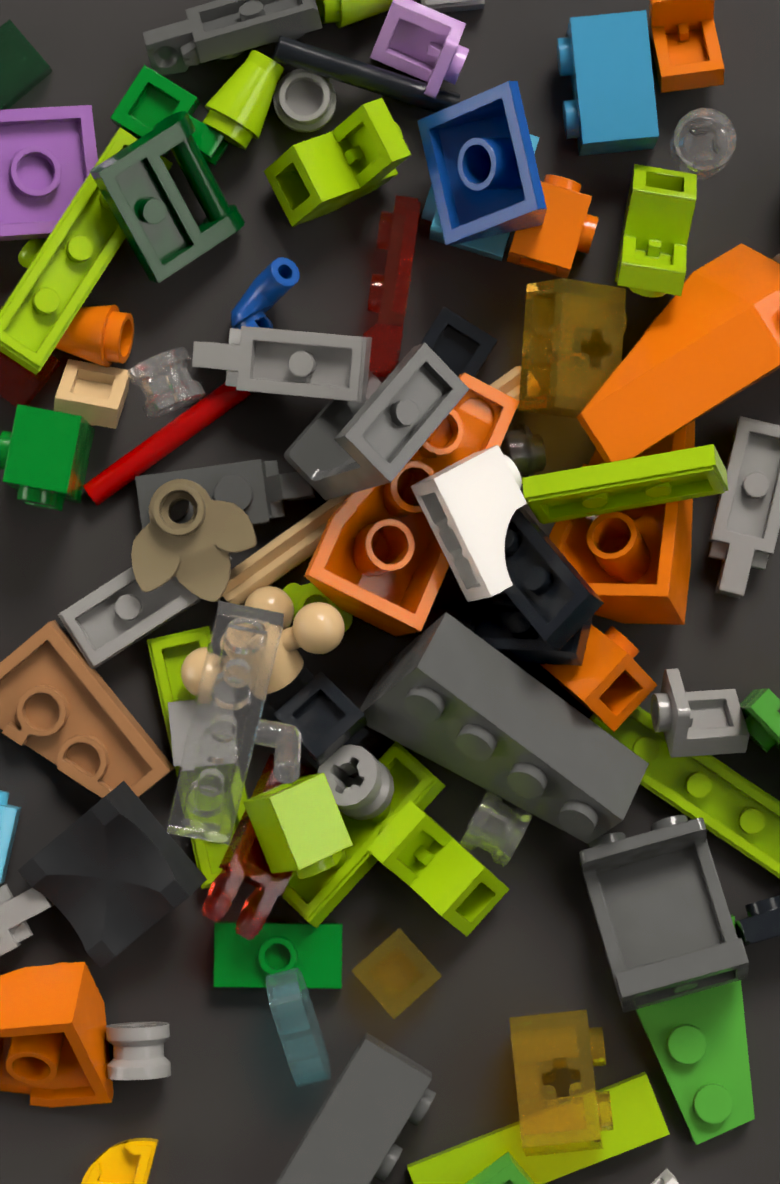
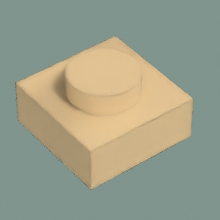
[54,359,130,429]

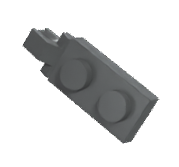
[142,0,323,76]
[135,459,315,529]

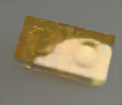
[518,278,627,419]
[509,1009,614,1157]

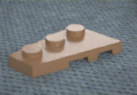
[0,620,175,798]

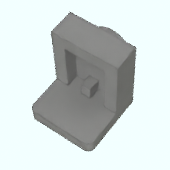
[651,668,749,758]

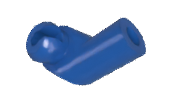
[231,257,300,329]

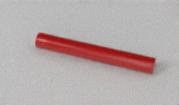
[83,382,251,506]

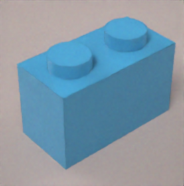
[557,10,659,156]

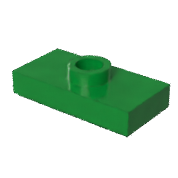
[213,921,343,989]

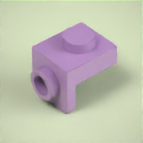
[370,0,469,99]

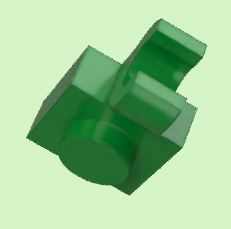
[110,65,229,166]

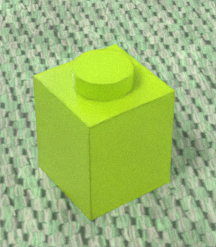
[243,772,353,879]

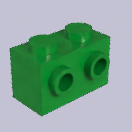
[0,404,95,511]

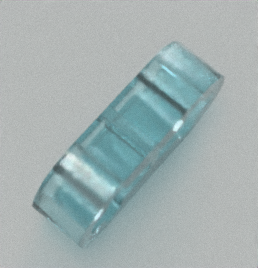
[266,967,331,1087]

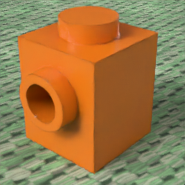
[507,174,599,279]
[540,624,657,732]

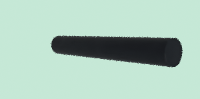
[273,35,460,113]

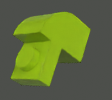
[264,98,411,227]
[615,164,697,298]
[366,800,510,937]

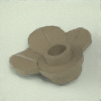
[131,479,257,602]

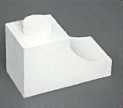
[411,445,527,602]

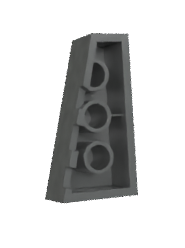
[360,612,649,844]

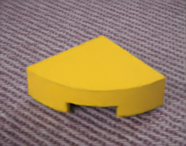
[81,1138,159,1184]

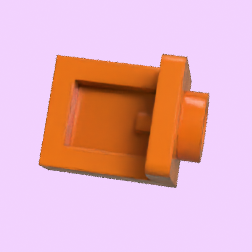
[649,0,725,93]

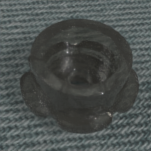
[500,423,546,484]

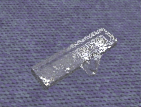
[167,601,301,845]

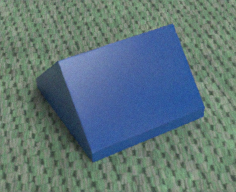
[417,81,547,245]

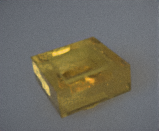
[351,927,442,1019]

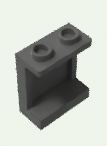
[284,343,469,501]
[579,815,749,1013]

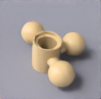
[181,586,345,699]

